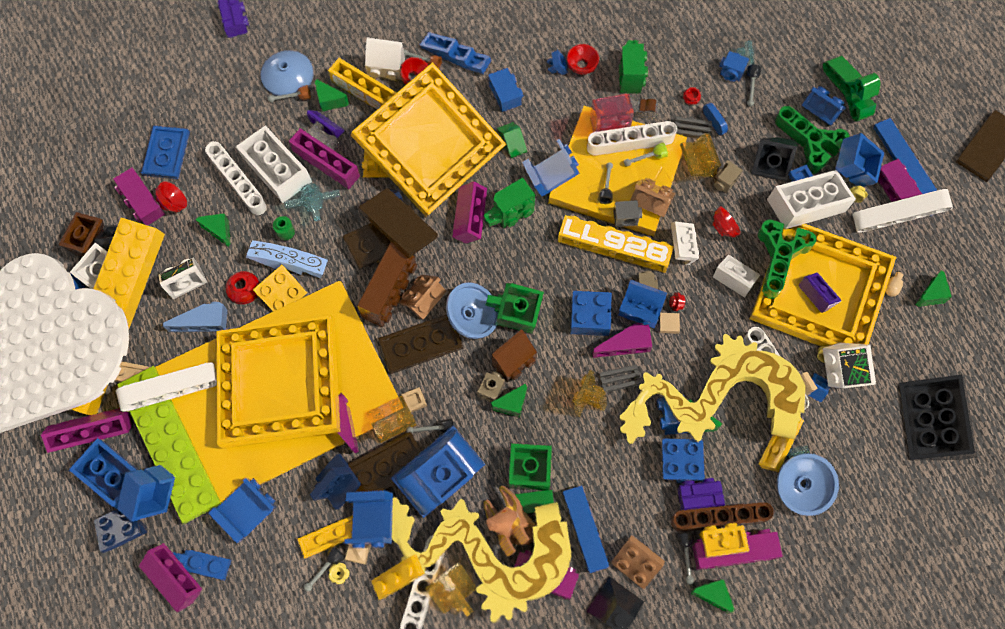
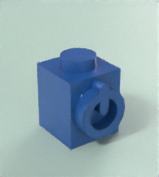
[719,51,749,82]

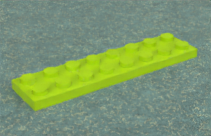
[117,366,222,524]

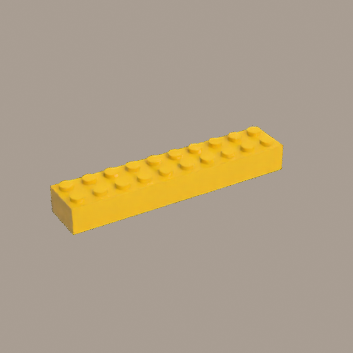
[71,218,165,415]

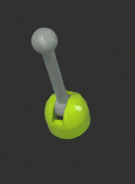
[624,142,668,166]

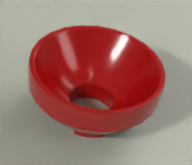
[567,44,599,74]
[400,57,429,85]
[156,181,187,212]
[712,206,741,237]
[225,271,260,305]

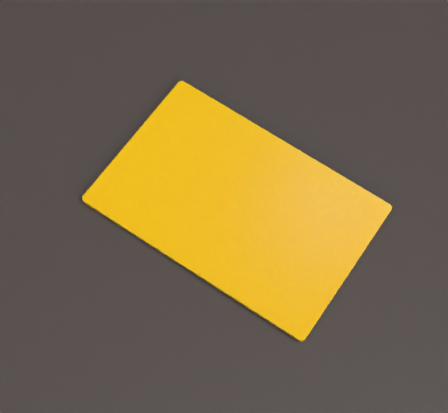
[156,281,405,503]

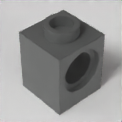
[613,200,642,227]

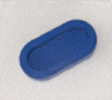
[703,103,728,136]

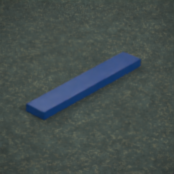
[873,118,937,216]

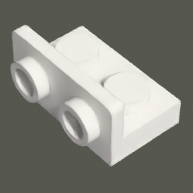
[671,222,699,265]

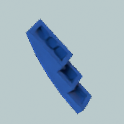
[420,32,491,74]

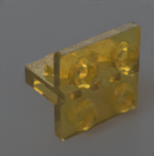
[680,133,721,177]
[572,370,607,417]
[367,396,416,443]
[425,562,477,616]

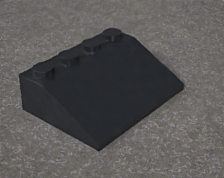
[899,374,978,461]

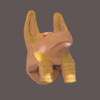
[483,486,536,556]

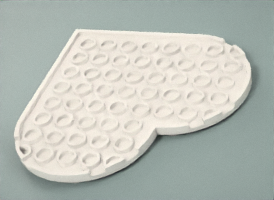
[0,253,129,433]

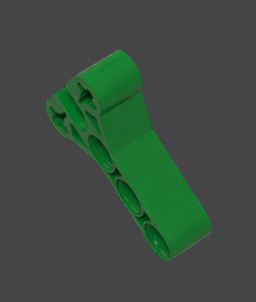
[823,56,880,122]
[775,106,849,174]
[758,220,816,299]

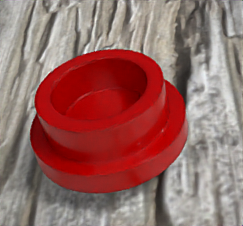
[683,87,701,105]
[669,292,685,311]

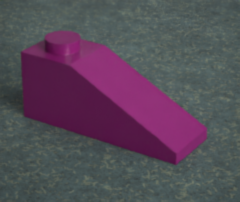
[592,323,652,358]
[338,393,359,453]

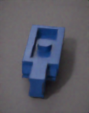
[172,550,231,581]

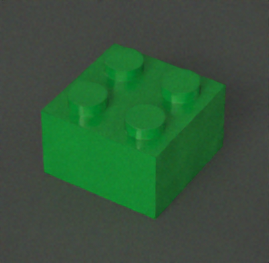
[509,444,552,491]

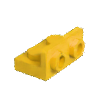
[699,523,749,558]

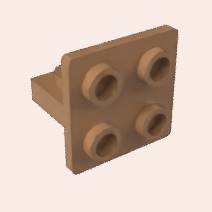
[630,178,676,217]
[399,275,447,319]
[611,535,665,589]

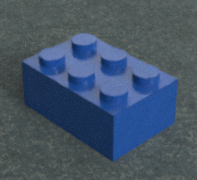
[69,438,139,509]

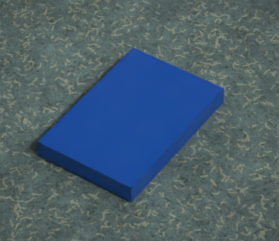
[141,126,190,179]

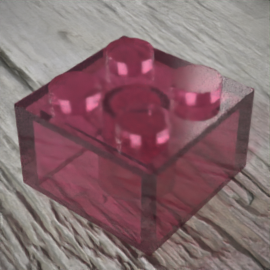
[590,93,634,133]

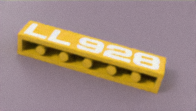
[328,58,397,110]
[558,215,674,273]

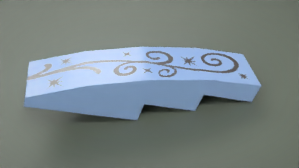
[246,241,328,278]

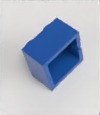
[836,133,884,187]
[570,291,612,336]
[117,465,175,521]

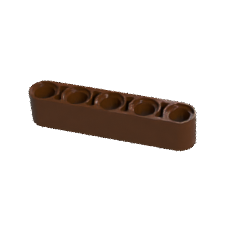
[671,502,774,532]

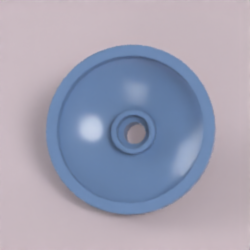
[261,51,313,96]
[446,283,498,339]
[777,453,839,516]

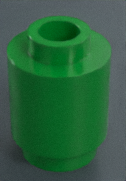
[273,216,295,241]

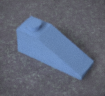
[163,302,228,332]

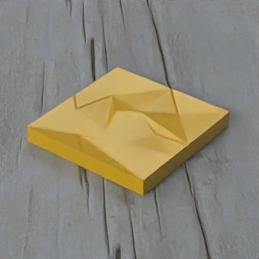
[351,62,506,217]
[549,106,687,237]
[749,224,896,346]
[216,315,340,448]

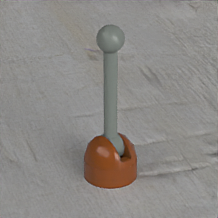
[403,49,442,69]
[268,85,311,102]

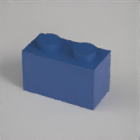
[488,68,523,112]

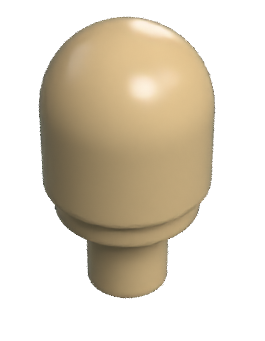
[885,272,903,297]

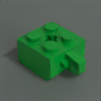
[619,40,648,93]
[484,178,535,228]
[485,283,544,334]

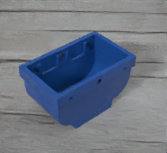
[391,426,485,518]

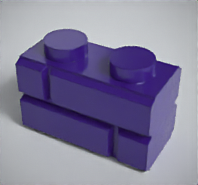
[217,0,250,38]
[677,478,725,510]

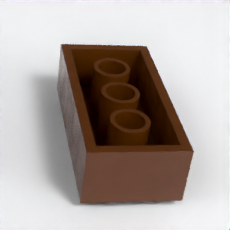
[357,242,417,327]

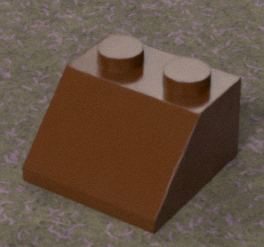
[59,212,104,257]
[492,329,537,382]

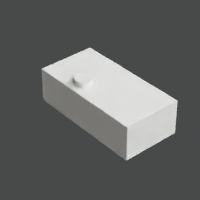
[236,126,312,203]
[767,170,856,229]

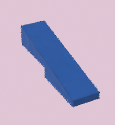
[562,485,610,573]

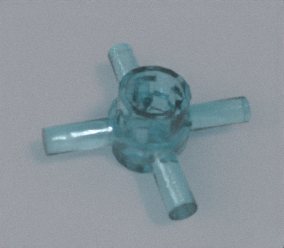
[284,182,340,221]

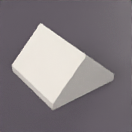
[713,255,760,297]

